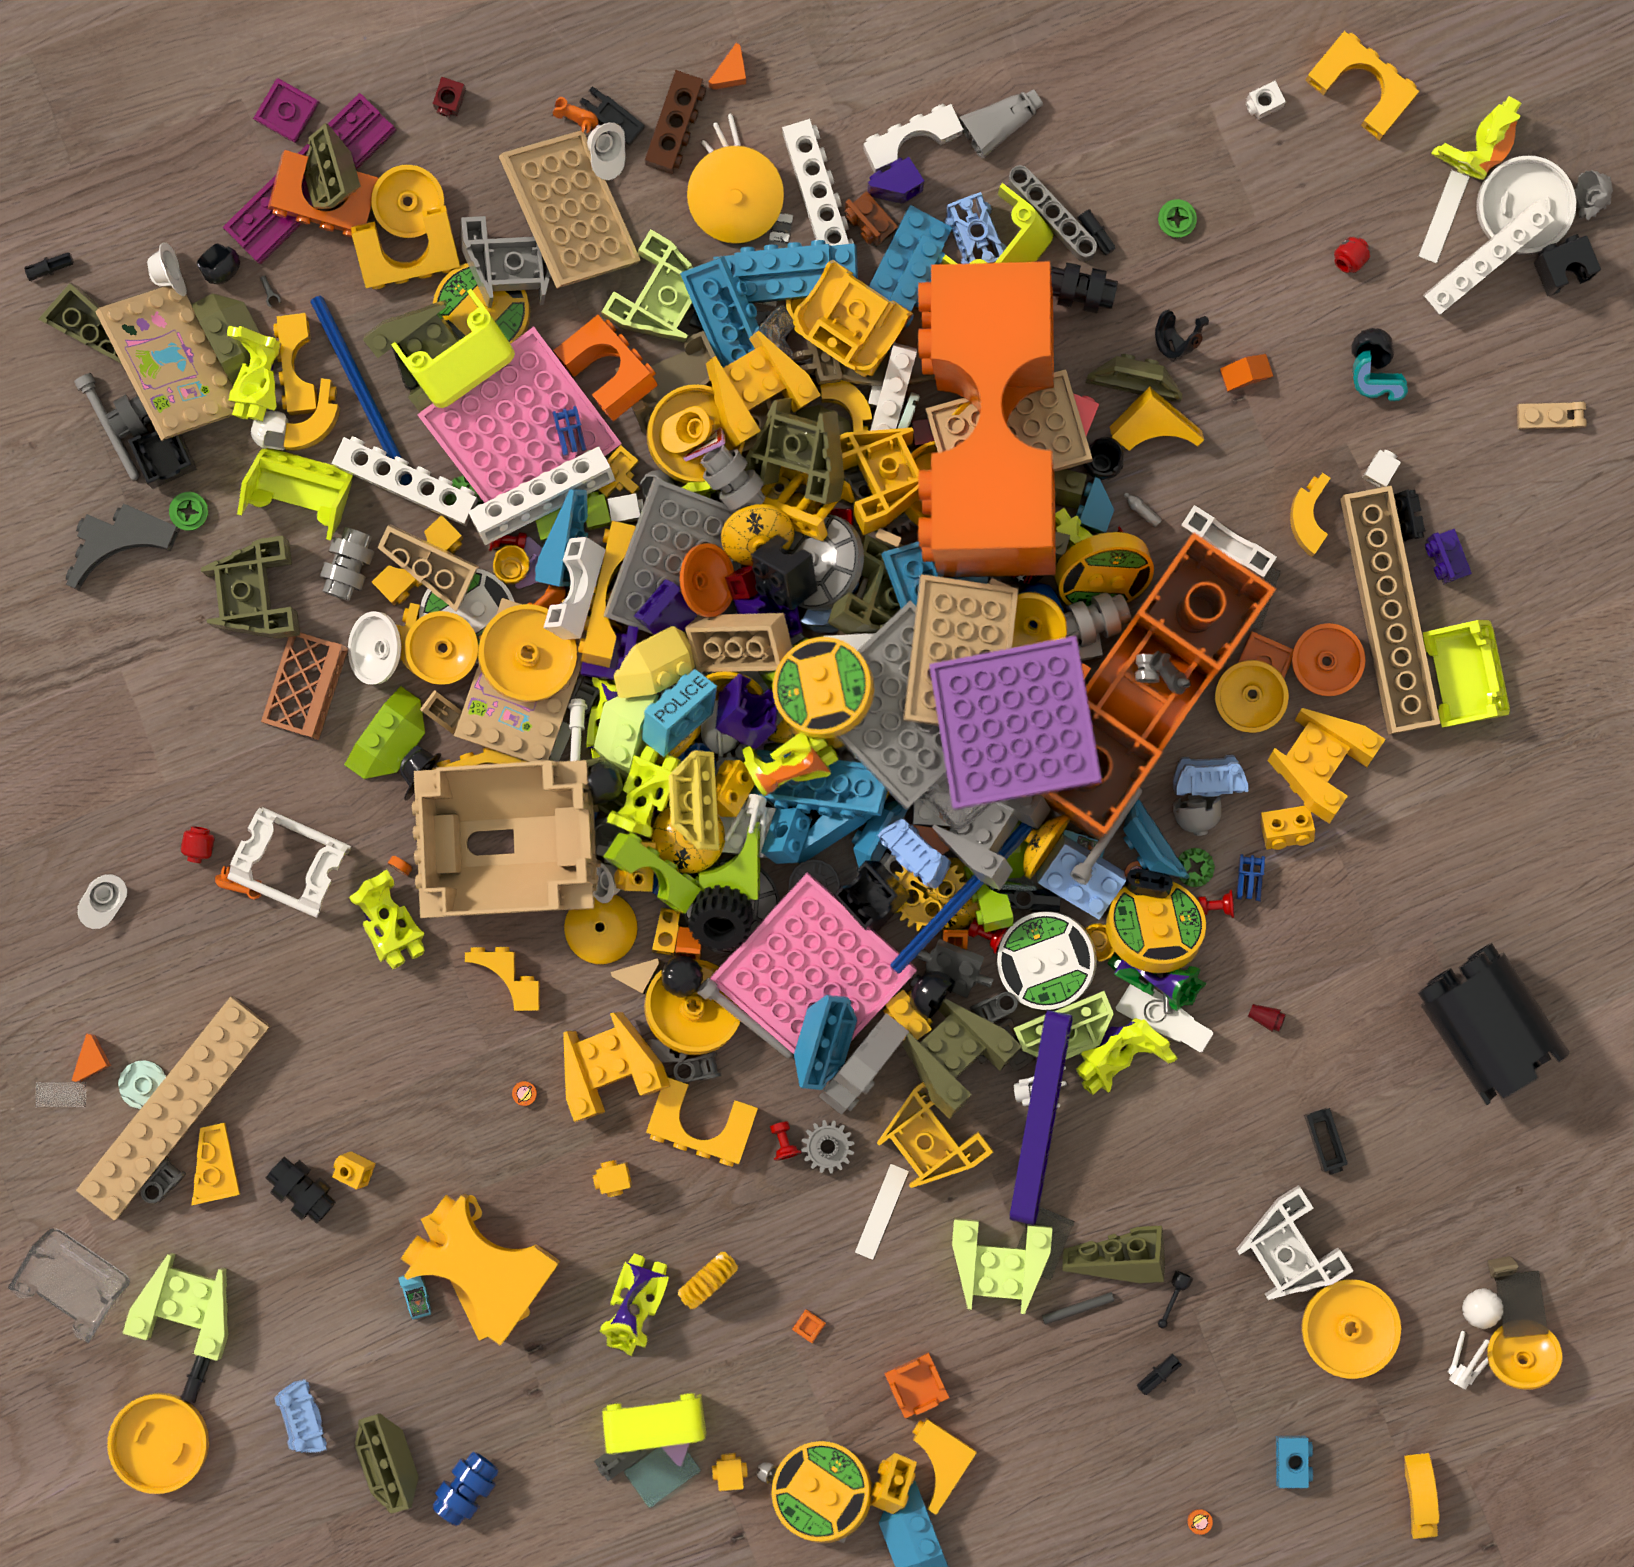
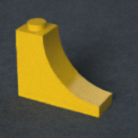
[1110,386,1204,451]
[912,1417,977,1515]

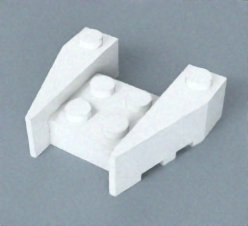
[1236,1185,1353,1300]

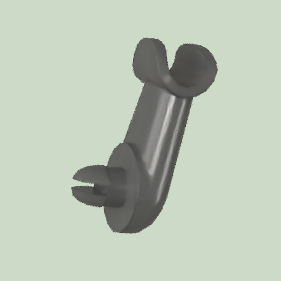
[1149,651,1191,694]

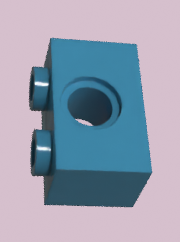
[761,808,812,864]
[1276,1436,1313,1488]

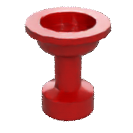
[489,532,527,552]
[1198,890,1234,918]
[968,918,1008,954]
[770,1121,802,1161]

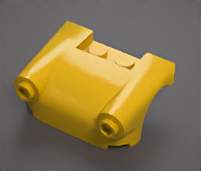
[793,260,913,377]

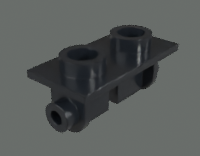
[1394,489,1426,542]

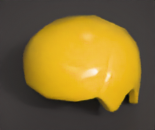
[493,545,530,584]
[1085,923,1115,962]

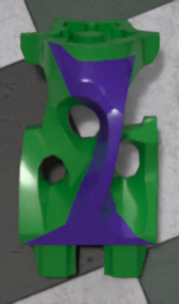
[1108,953,1206,1011]

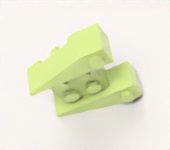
[601,229,693,342]
[952,1218,1052,1314]
[123,1253,228,1361]

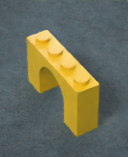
[1305,31,1419,141]
[351,205,460,289]
[646,1077,758,1167]

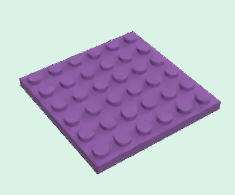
[929,636,1102,810]

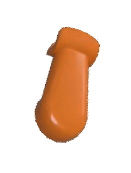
[553,97,599,134]
[527,584,567,609]
[215,866,262,900]

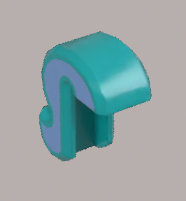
[1352,350,1408,401]

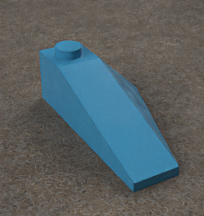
[535,489,588,587]
[798,812,874,864]

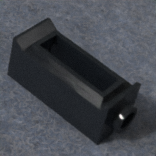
[1304,1108,1348,1175]

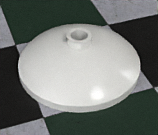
[348,611,401,685]

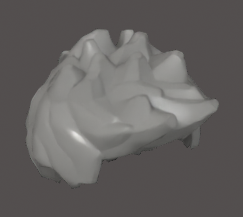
[1574,170,1613,220]

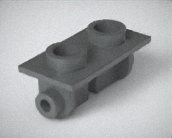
[594,1449,648,1481]

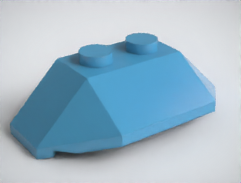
[1123,798,1190,879]
[851,800,908,868]
[794,995,857,1090]
[879,1481,948,1567]

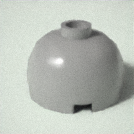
[1172,795,1222,836]

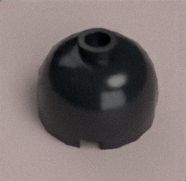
[910,971,956,1020]

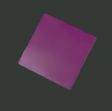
[253,78,320,144]

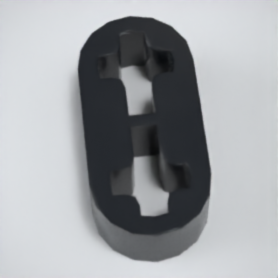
[1125,869,1173,898]

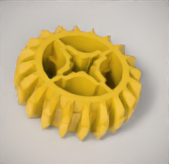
[678,1252,738,1309]

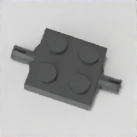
[915,939,994,998]

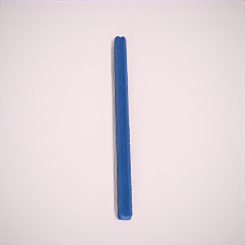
[311,295,412,486]
[890,822,1035,974]

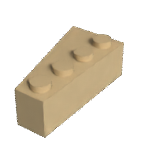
[377,524,479,612]

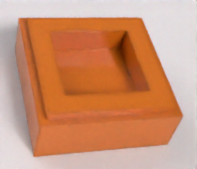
[792,1309,826,1343]

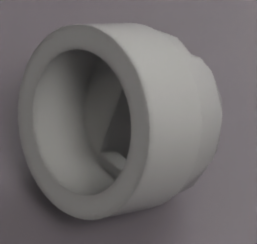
[756,1462,777,1484]

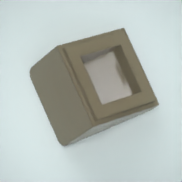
[1487,1256,1518,1278]

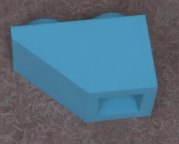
[1076,477,1114,534]

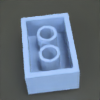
[1036,835,1126,920]

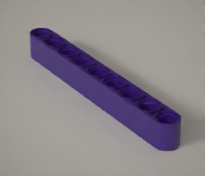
[1010,1010,1073,1226]

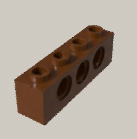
[645,70,706,174]

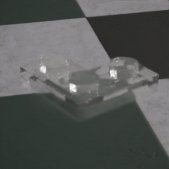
[753,305,795,361]

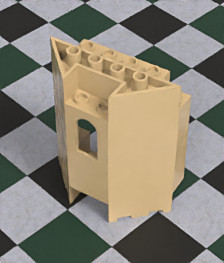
[412,760,602,918]

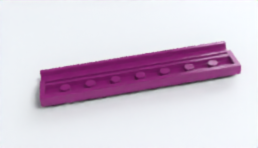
[223,93,397,265]

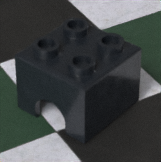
[1534,234,1601,296]
[128,431,197,489]
[752,535,817,610]
[834,860,911,930]

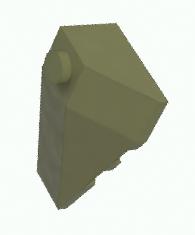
[1062,1225,1165,1283]

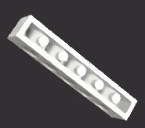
[782,119,854,246]
[1423,201,1554,315]
[332,436,478,526]
[468,446,615,545]

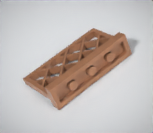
[261,633,348,740]

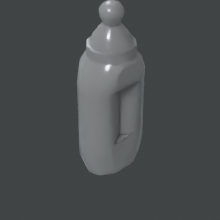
[1124,492,1162,528]

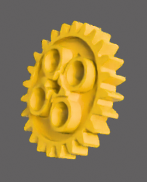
[895,859,968,932]

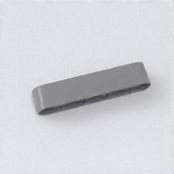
[1008,165,1097,262]

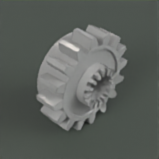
[801,1120,854,1174]

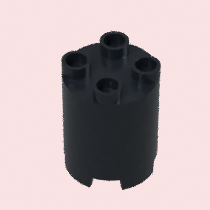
[1418,943,1570,1106]

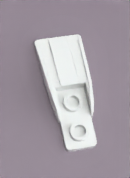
[1116,979,1213,1052]

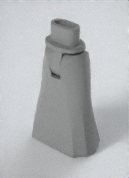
[958,89,1043,158]

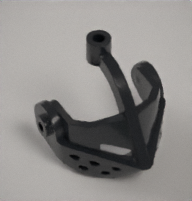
[1155,310,1209,362]

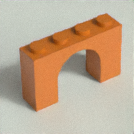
[267,150,378,238]
[553,315,658,421]

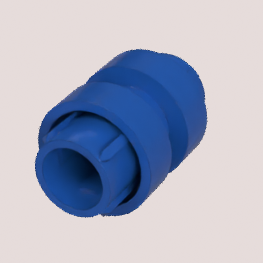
[433,1452,498,1526]

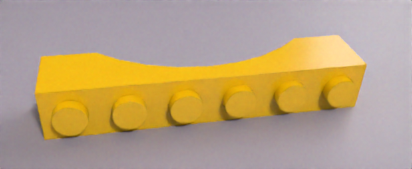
[578,521,636,668]

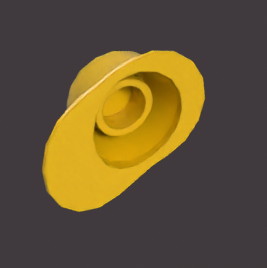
[660,406,715,453]

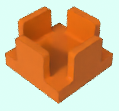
[884,1352,949,1418]

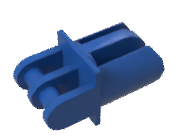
[552,406,587,456]
[1236,854,1265,902]

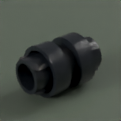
[1051,262,1118,314]
[265,1157,336,1224]

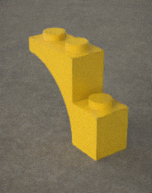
[465,947,540,1011]

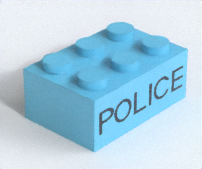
[642,669,717,757]

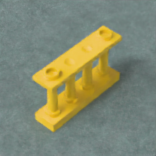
[760,466,855,542]

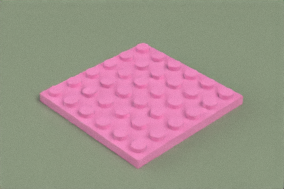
[417,327,622,516]
[710,872,917,1054]

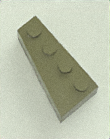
[38,283,122,364]

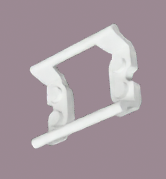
[227,807,352,918]

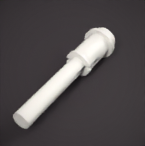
[568,699,587,761]

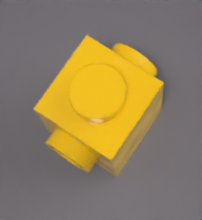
[332,1151,376,1190]
[712,1453,748,1491]

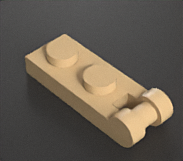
[1517,402,1587,429]

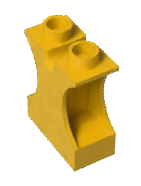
[401,1194,561,1345]

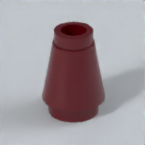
[1248,1004,1286,1032]

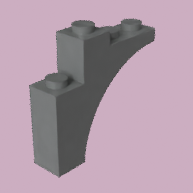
[65,503,180,591]

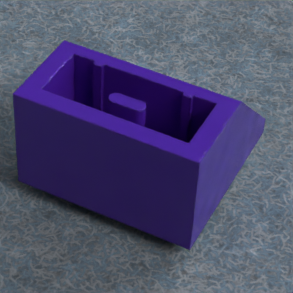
[867,157,924,204]

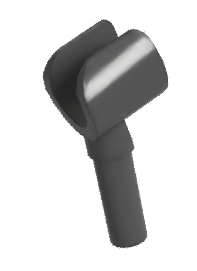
[260,276,281,308]

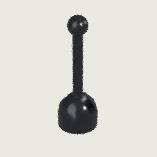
[1158,1270,1193,1328]

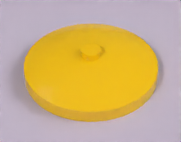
[687,145,784,243]
[478,604,577,702]
[644,960,742,1055]
[1302,1279,1401,1379]

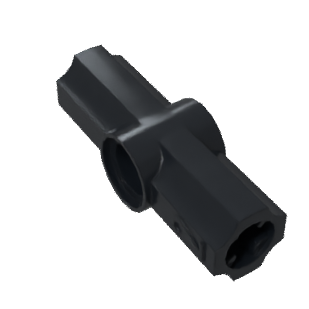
[988,886,1061,912]

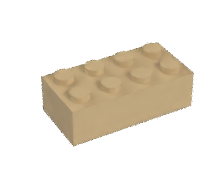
[685,613,792,672]

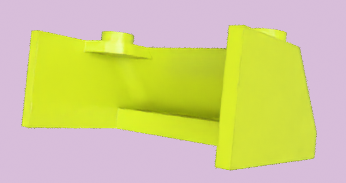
[941,183,1053,265]
[391,289,515,408]
[237,448,353,540]
[602,1393,706,1454]

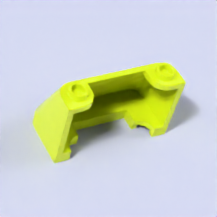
[1422,620,1510,728]

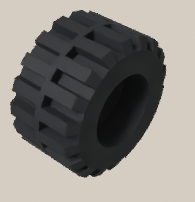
[689,885,753,951]

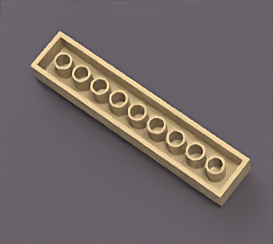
[1340,486,1440,735]
[76,996,271,1221]

